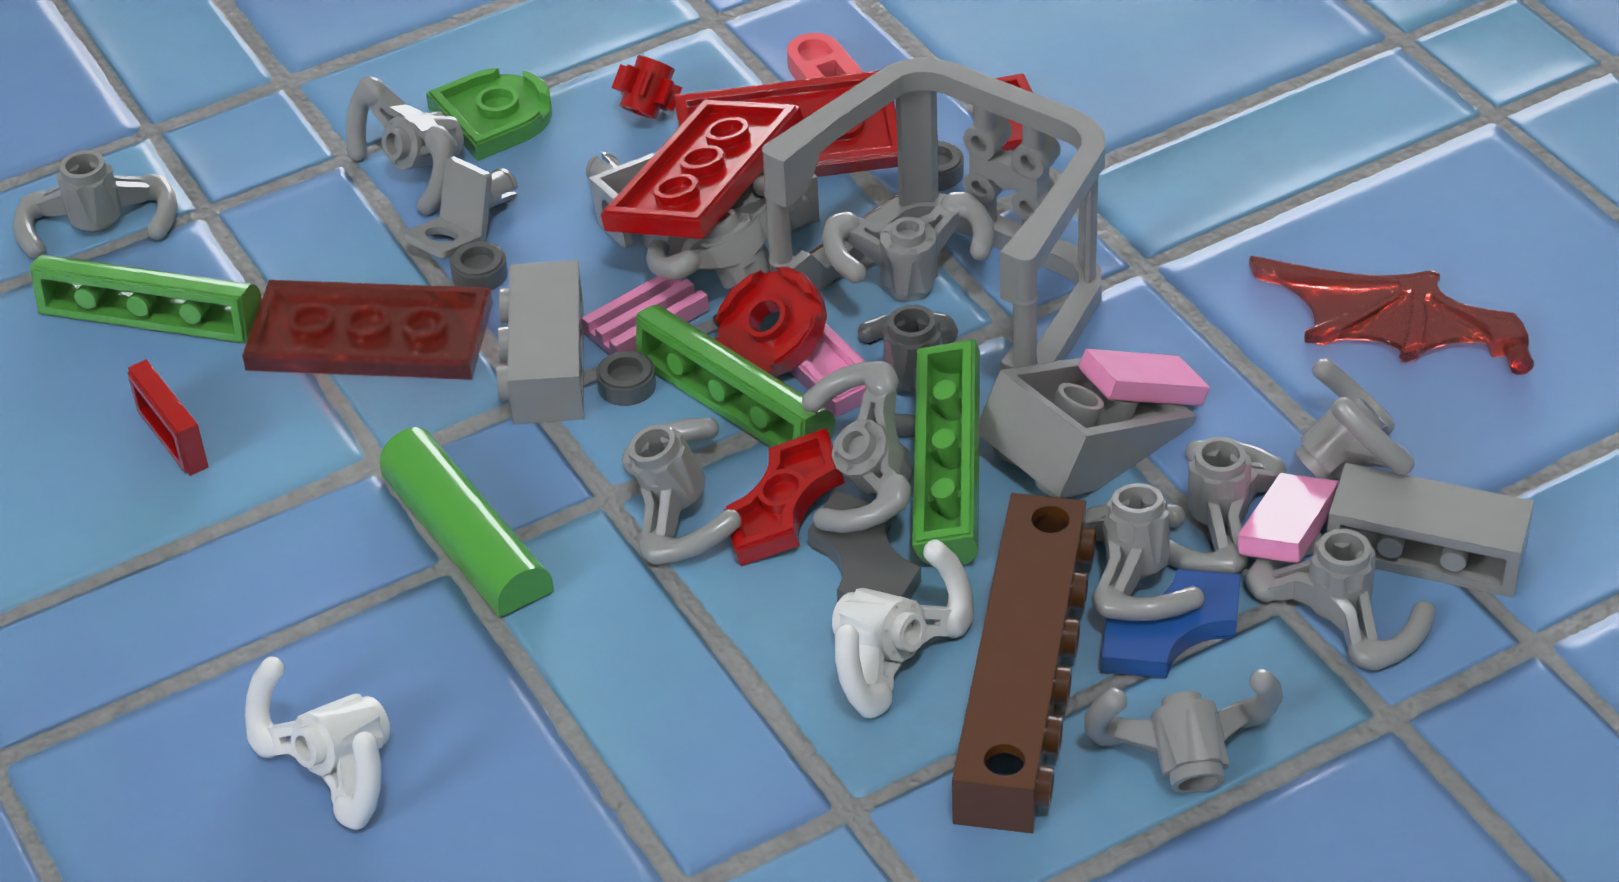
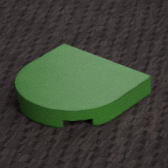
[426,68,552,161]

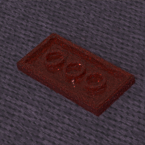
[242,280,493,380]

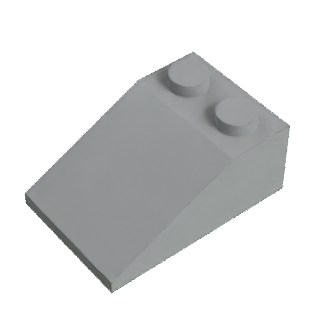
[979,357,1197,498]

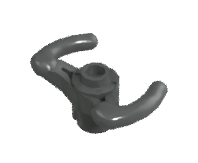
[858,305,958,437]

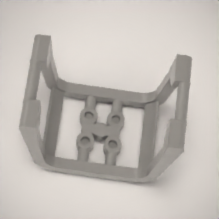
[762,58,1105,370]

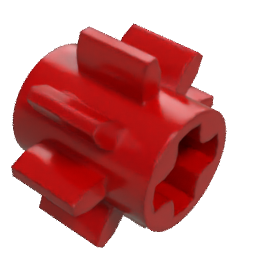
[611,55,682,120]

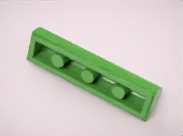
[29,255,262,344]
[636,305,835,447]
[912,339,980,566]
[379,427,554,618]

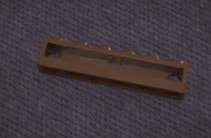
[952,493,1096,834]

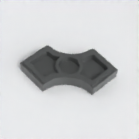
[808,490,922,602]

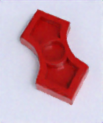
[724,428,845,566]

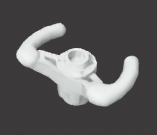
[832,539,974,719]
[245,656,390,830]

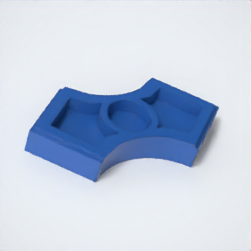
[1101,569,1241,678]

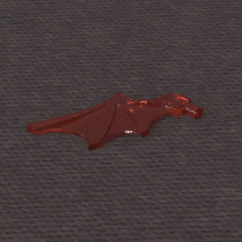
[1249,256,1534,375]

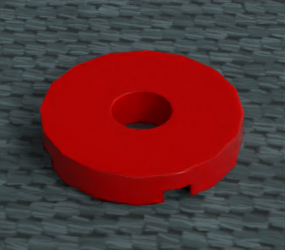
[715,267,827,377]

